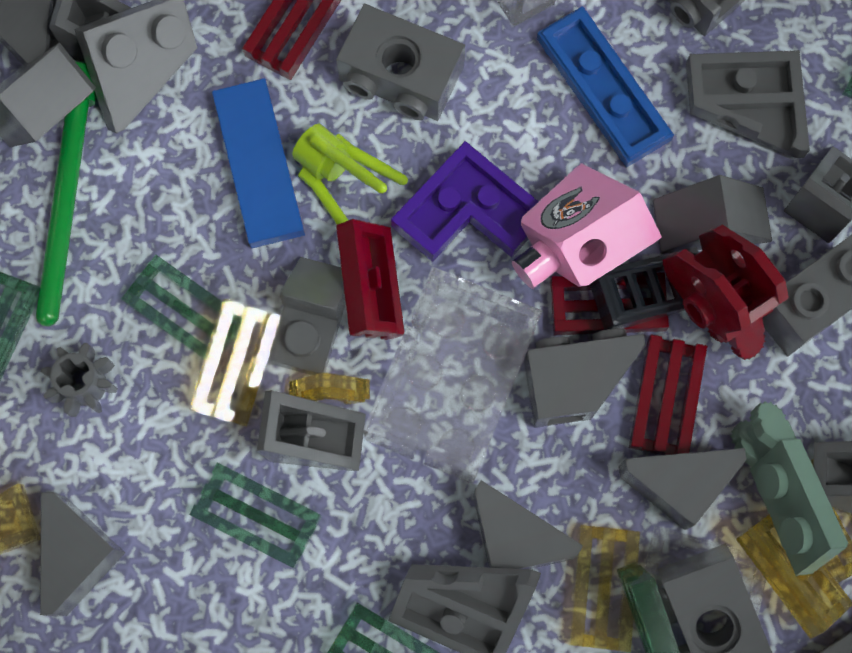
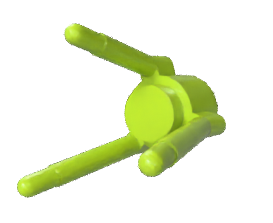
[292,123,408,225]

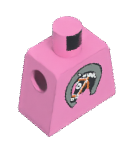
[512,163,662,289]

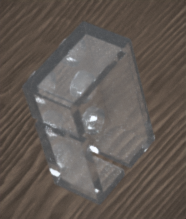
[363,266,543,484]

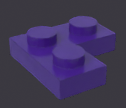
[391,141,539,262]

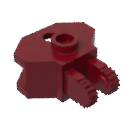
[662,224,789,360]

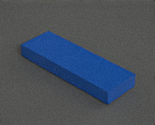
[537,6,674,168]
[212,78,305,249]

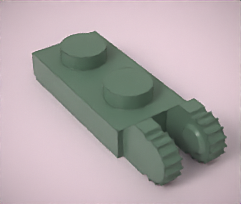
[730,401,849,576]

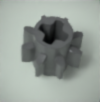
[41,343,118,417]

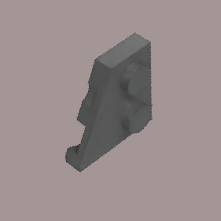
[388,564,541,653]

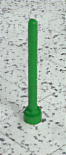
[36,62,97,327]

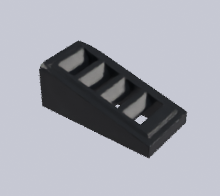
[589,247,699,330]

